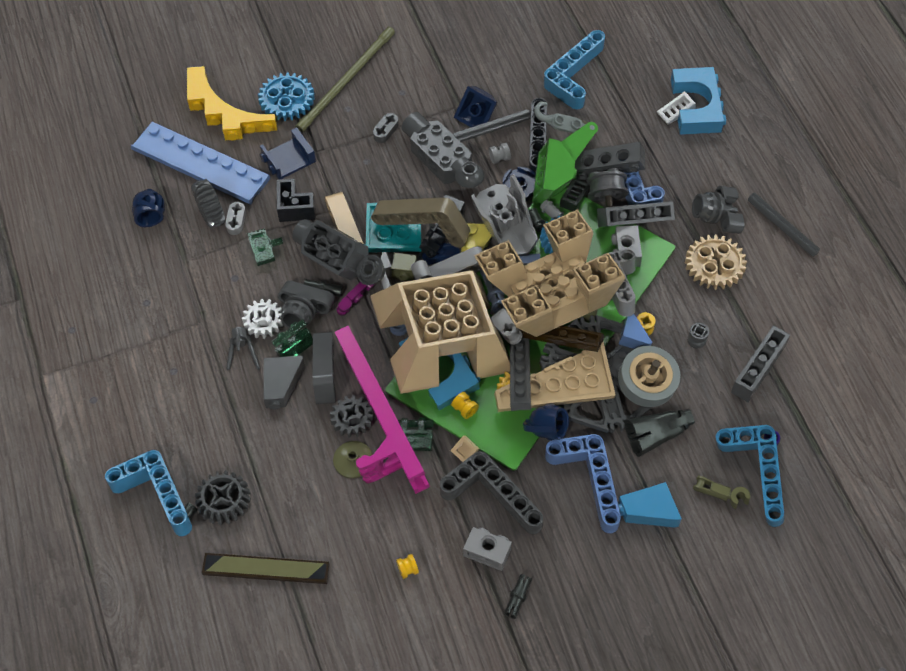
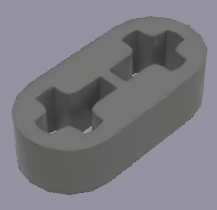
[373,113,399,143]

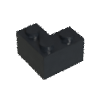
[277,179,316,222]

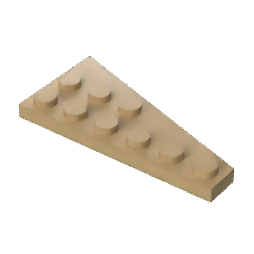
[494,342,616,412]

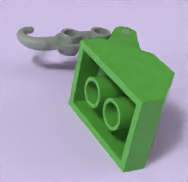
[532,102,598,204]

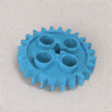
[258,72,315,121]

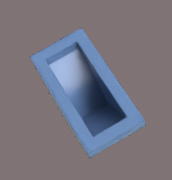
[619,314,653,349]

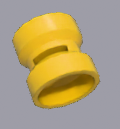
[451,391,479,419]

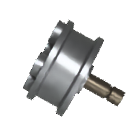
[587,168,628,208]

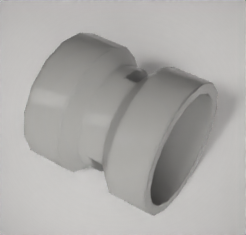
[488,143,511,164]

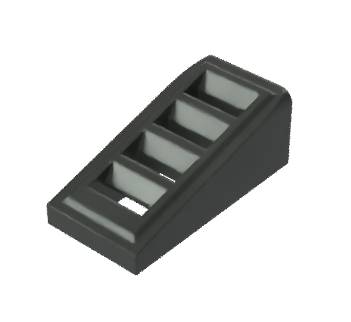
[560,178,590,212]

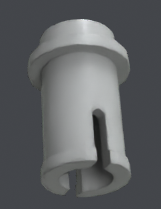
[540,200,564,219]

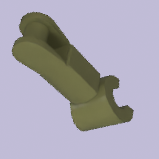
[693,476,750,509]

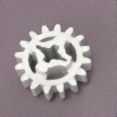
[242,299,283,339]

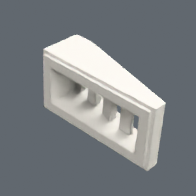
[657,91,696,125]

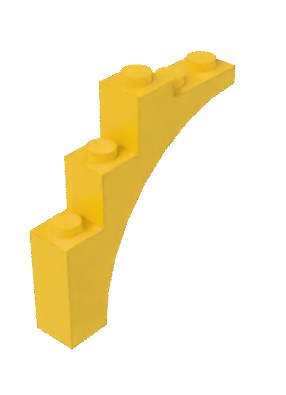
[187,66,277,141]

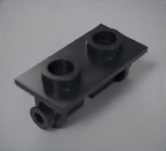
[419,223,446,258]

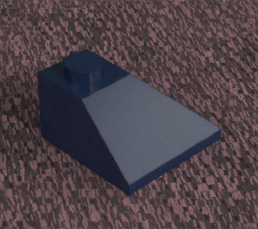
[453,86,497,127]

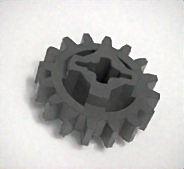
[330,395,373,438]

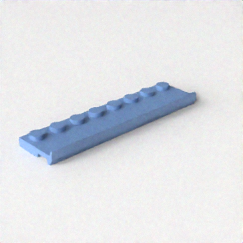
[131,122,270,205]

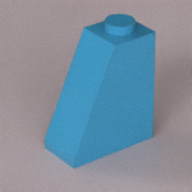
[618,482,681,528]

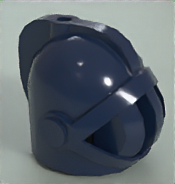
[132,189,165,228]
[523,403,569,441]

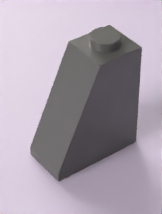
[264,356,305,410]

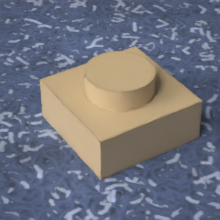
[451,436,480,462]

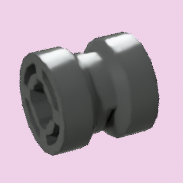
[687,323,709,349]

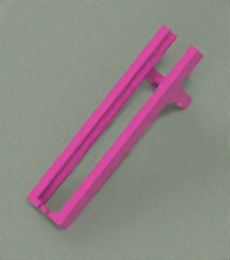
[334,325,430,494]

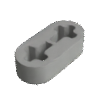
[225,202,246,235]

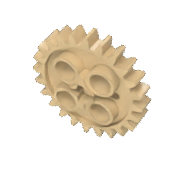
[685,234,747,290]

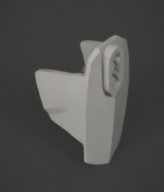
[471,174,538,256]

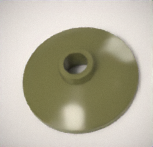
[333,441,373,478]

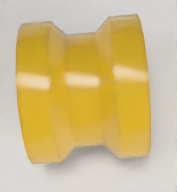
[637,312,656,336]
[396,554,419,579]

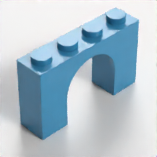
[670,67,726,134]
[399,338,481,410]

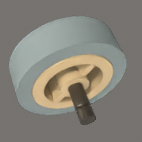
[618,346,680,407]

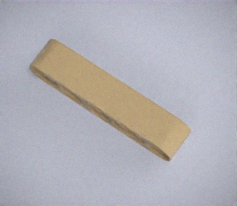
[325,192,364,244]

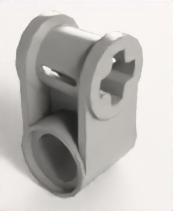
[490,308,523,345]

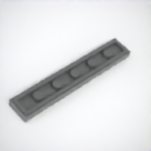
[510,338,531,411]

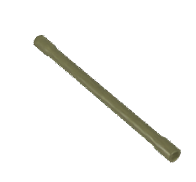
[295,26,395,133]

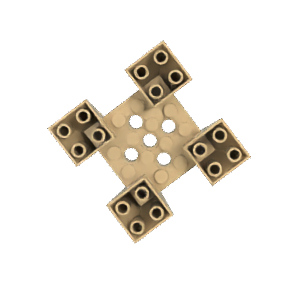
[474,209,625,337]
[370,270,510,394]

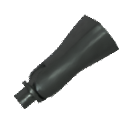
[624,409,695,457]

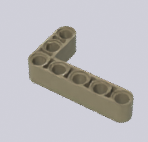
[371,198,470,248]

